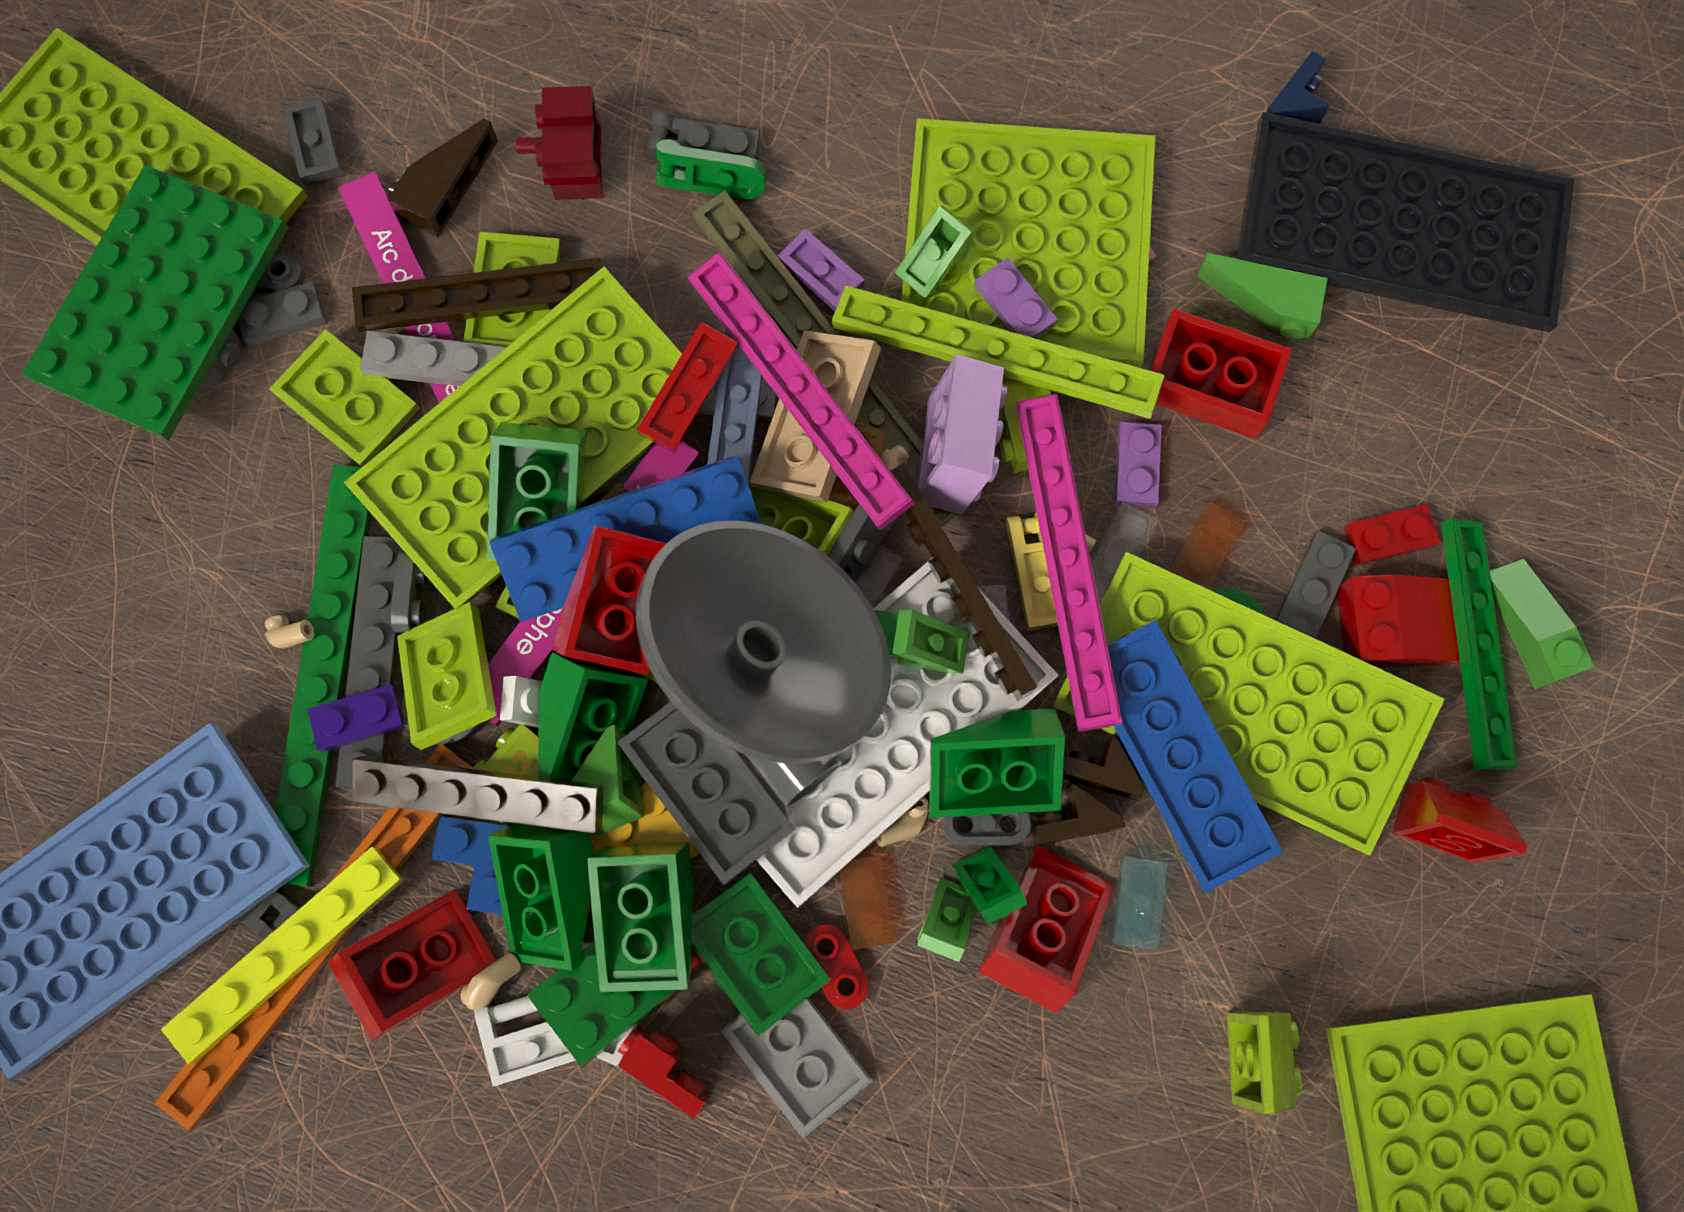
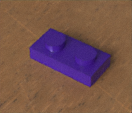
[307,684,406,752]

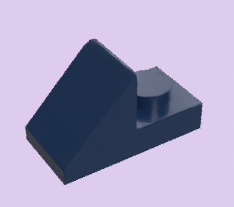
[1266,51,1329,124]

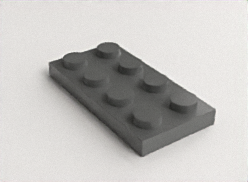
[617,702,796,885]

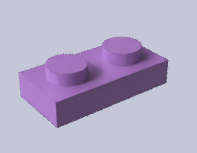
[778,228,864,312]
[974,258,1058,339]
[1114,422,1162,508]

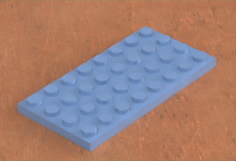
[0,723,310,1080]

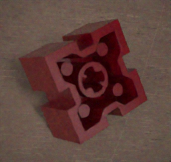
[515,86,603,200]

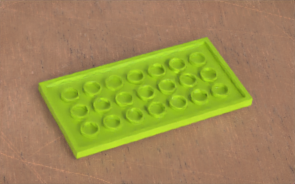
[0,28,308,246]
[344,267,715,610]
[1052,552,1445,856]

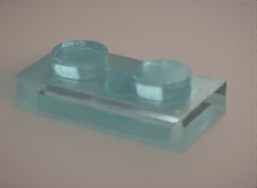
[1112,856,1167,951]

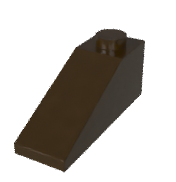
[387,118,498,238]

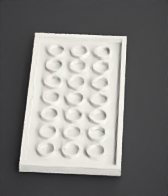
[735,558,1059,908]

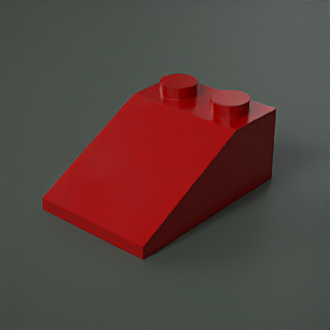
[552,525,666,675]
[1337,575,1460,668]
[1392,777,1528,863]
[978,845,1115,1013]
[328,889,497,1042]

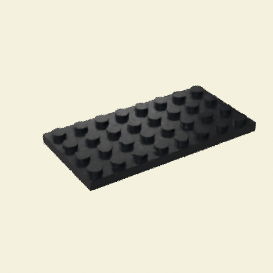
[1236,112,1574,333]

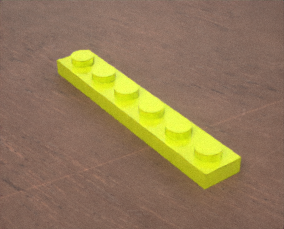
[161,846,404,1064]

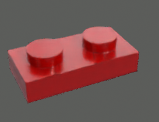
[1344,504,1441,566]

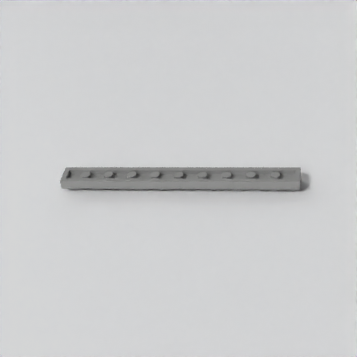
[360,331,776,422]

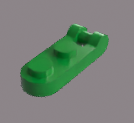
[655,139,767,200]

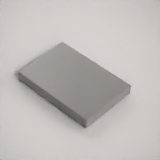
[720,998,873,1139]

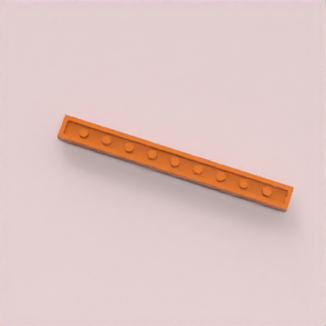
[154,743,473,1131]

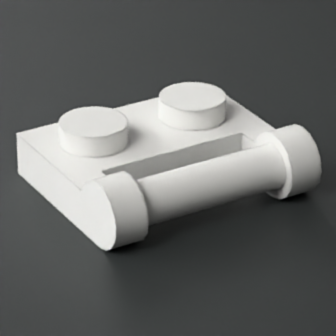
[474,996,576,1087]

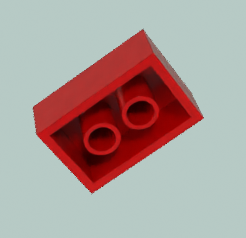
[1149,308,1292,439]

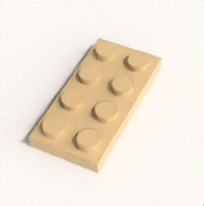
[749,330,881,503]

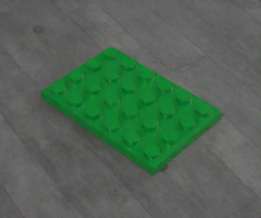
[21,165,289,441]

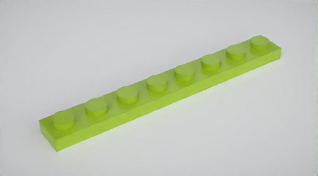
[832,285,1164,419]

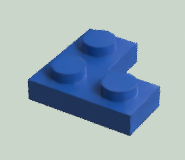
[432,816,510,915]

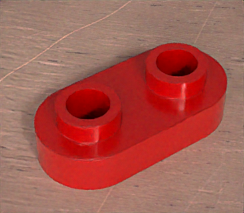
[804,925,868,1009]

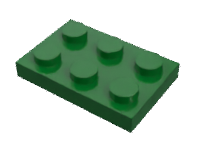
[691,873,831,1037]
[527,941,678,1068]

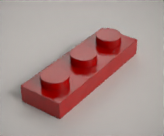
[637,322,738,454]

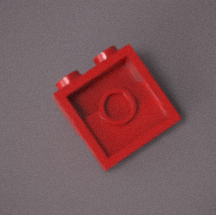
[618,1027,711,1119]

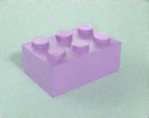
[917,354,1007,515]

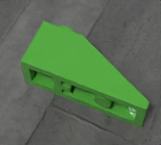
[1197,252,1328,339]
[1490,559,1594,690]

